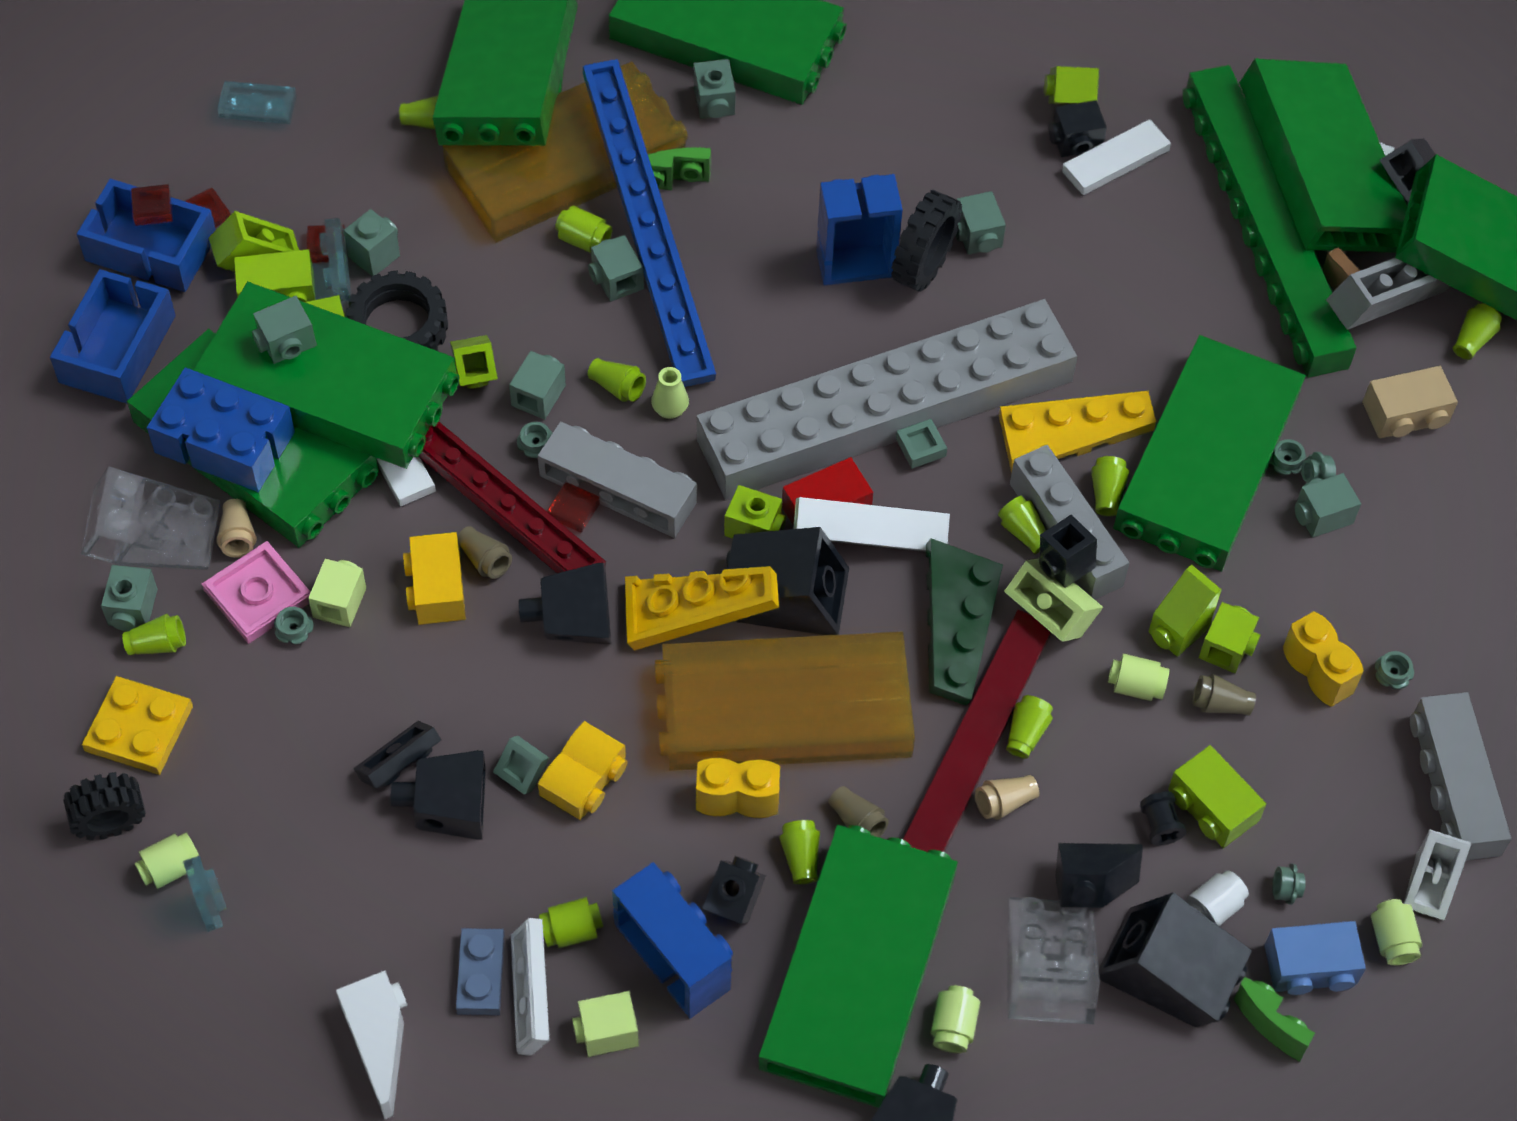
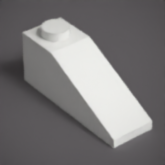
[336,971,407,1119]

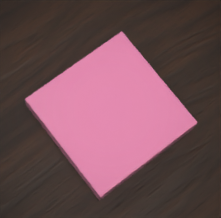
[201,541,311,644]

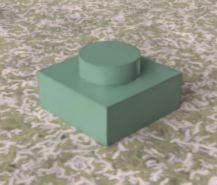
[896,419,947,469]
[493,735,549,795]

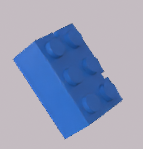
[816,174,903,286]
[77,178,216,292]
[50,269,176,403]
[147,367,295,492]
[612,862,733,1019]

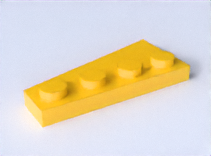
[999,391,1156,474]
[625,566,779,651]

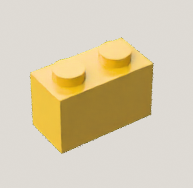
[403,532,466,625]

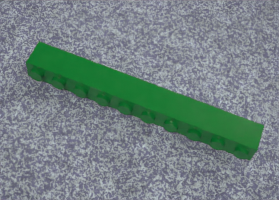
[1182,65,1357,378]

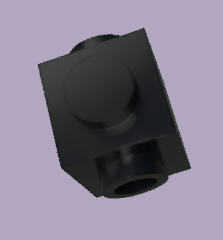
[1048,100,1107,157]
[1039,515,1097,588]
[703,856,766,924]

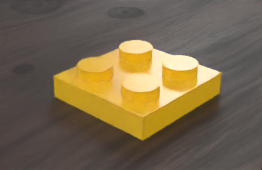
[82,676,193,775]

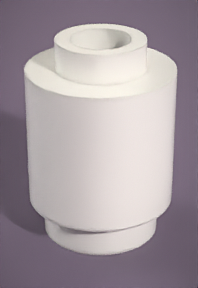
[1186,871,1249,926]

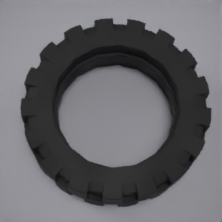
[891,190,962,292]
[346,271,448,351]

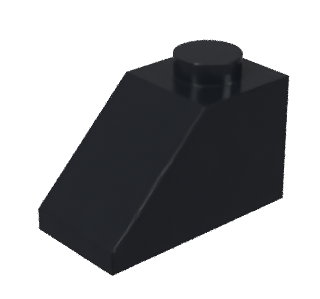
[1055,843,1143,908]

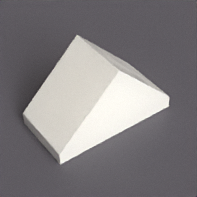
[1404,829,1471,920]

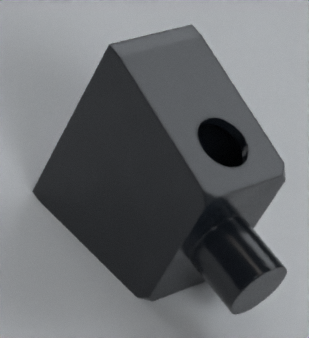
[1380,138,1435,204]
[519,563,612,644]
[391,750,486,839]
[871,1064,957,1121]

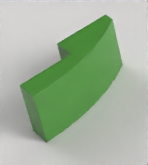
[648,147,711,190]
[1234,977,1315,1062]

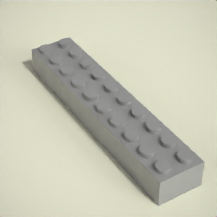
[697,299,1078,500]

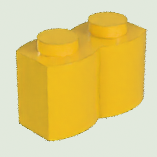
[1283,611,1364,707]
[538,721,628,820]
[696,758,780,818]

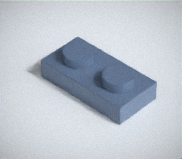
[456,928,505,1015]

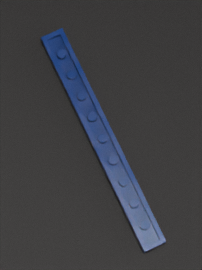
[582,59,716,387]

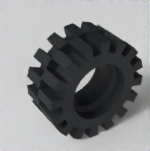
[63,772,146,840]

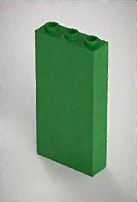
[432,0,578,146]
[609,0,847,105]
[1239,58,1407,252]
[1395,154,1517,320]
[193,281,460,469]
[127,328,379,548]
[1113,335,1306,572]
[759,825,958,1108]

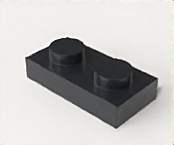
[353,721,441,789]

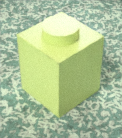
[308,559,366,627]
[572,991,639,1057]

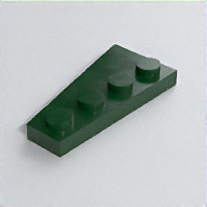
[926,538,1003,706]

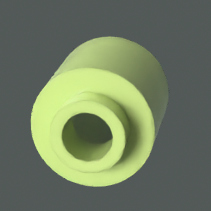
[1108,653,1170,701]
[134,832,202,889]
[1371,899,1422,966]
[931,985,980,1053]

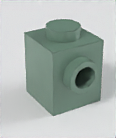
[694,59,736,119]
[955,191,1006,254]
[343,209,400,276]
[588,235,644,302]
[251,296,317,364]
[509,351,566,420]
[1295,473,1361,538]
[101,565,158,631]

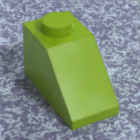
[209,211,299,272]
[1148,564,1222,657]

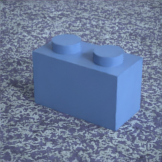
[1264,921,1366,995]

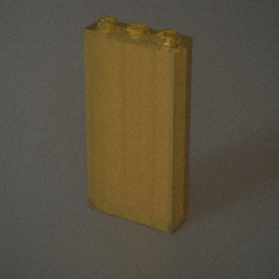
[442,61,688,243]
[655,631,915,771]

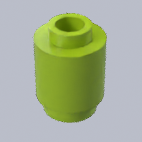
[555,206,613,253]
[539,897,604,948]

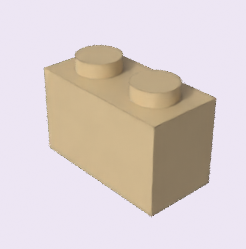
[1363,366,1458,439]

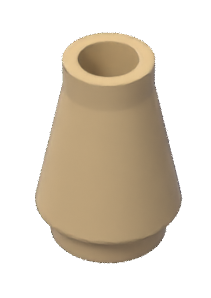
[217,499,257,558]
[975,775,1039,820]

